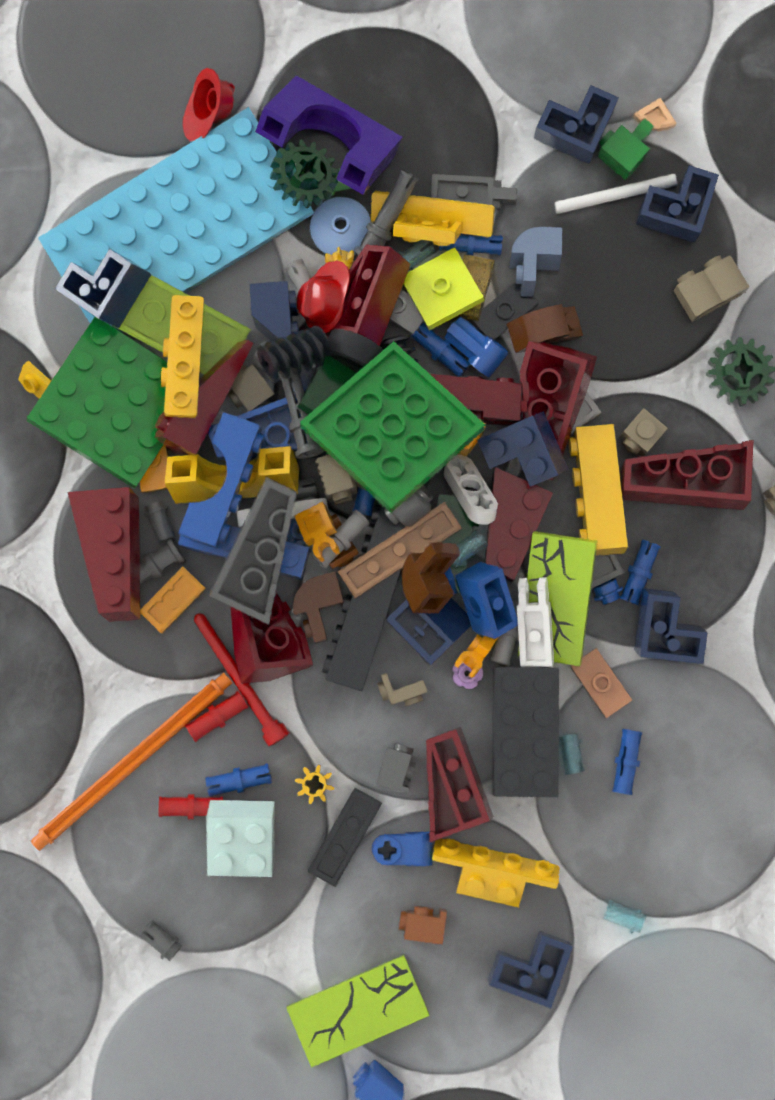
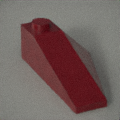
[154,340,254,455]
[520,341,597,481]
[230,592,313,684]

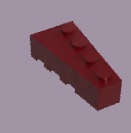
[67,487,140,622]

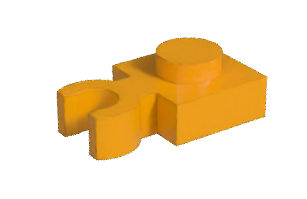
[294,502,340,562]

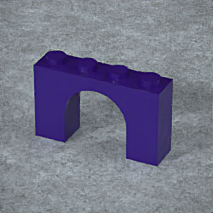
[255,75,403,195]

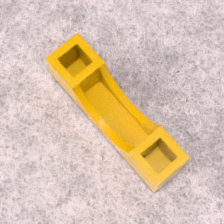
[165,446,299,504]

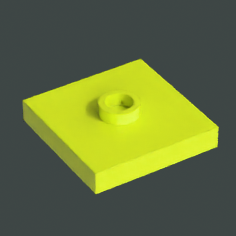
[403,247,485,331]

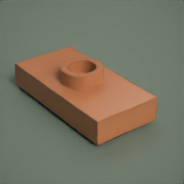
[570,648,632,718]

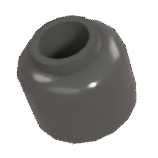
[384,485,433,527]

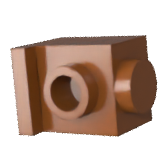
[398,906,447,945]

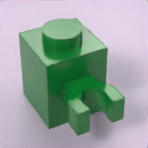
[598,118,654,180]

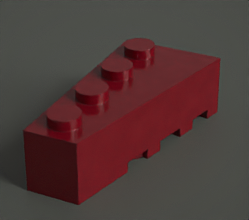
[620,440,754,510]

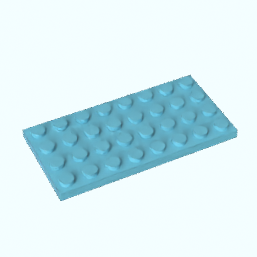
[38,107,314,333]

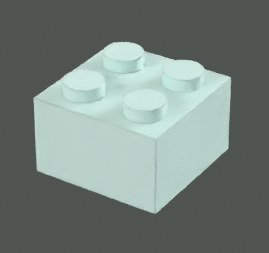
[207,800,274,877]

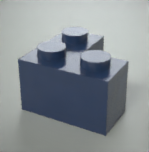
[533,85,619,164]
[636,165,719,243]
[55,249,151,328]
[477,411,569,487]
[634,588,708,664]
[488,931,573,1008]

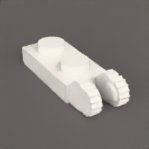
[517,578,554,668]

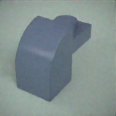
[509,227,562,297]

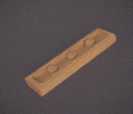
[338,502,462,599]

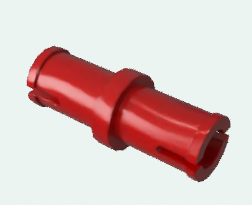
[184,691,249,742]
[159,794,223,820]

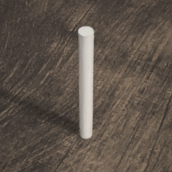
[554,174,677,214]

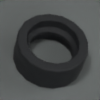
[328,329,383,373]

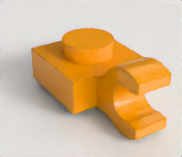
[455,634,498,678]

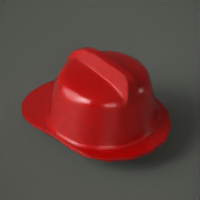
[183,68,235,142]
[296,260,350,333]

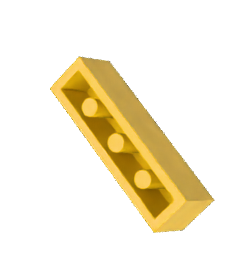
[569,424,628,556]

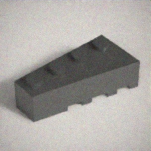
[210,477,296,624]

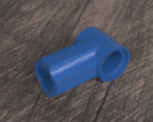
[444,317,509,378]

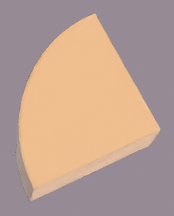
[633,98,677,131]

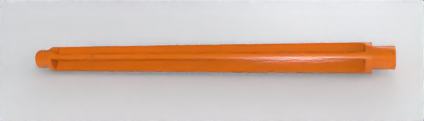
[31,673,233,851]

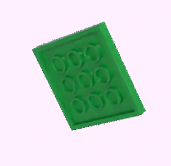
[26,317,167,489]
[300,341,485,513]

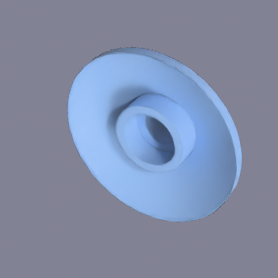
[310,197,371,255]

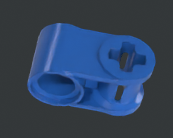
[371,832,433,866]

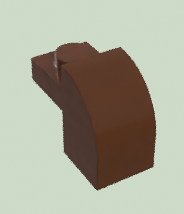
[507,304,584,353]
[402,542,461,613]
[293,571,344,644]

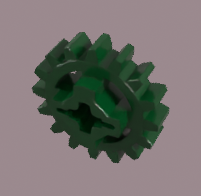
[270,139,339,208]
[706,337,775,406]

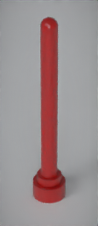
[194,613,290,747]

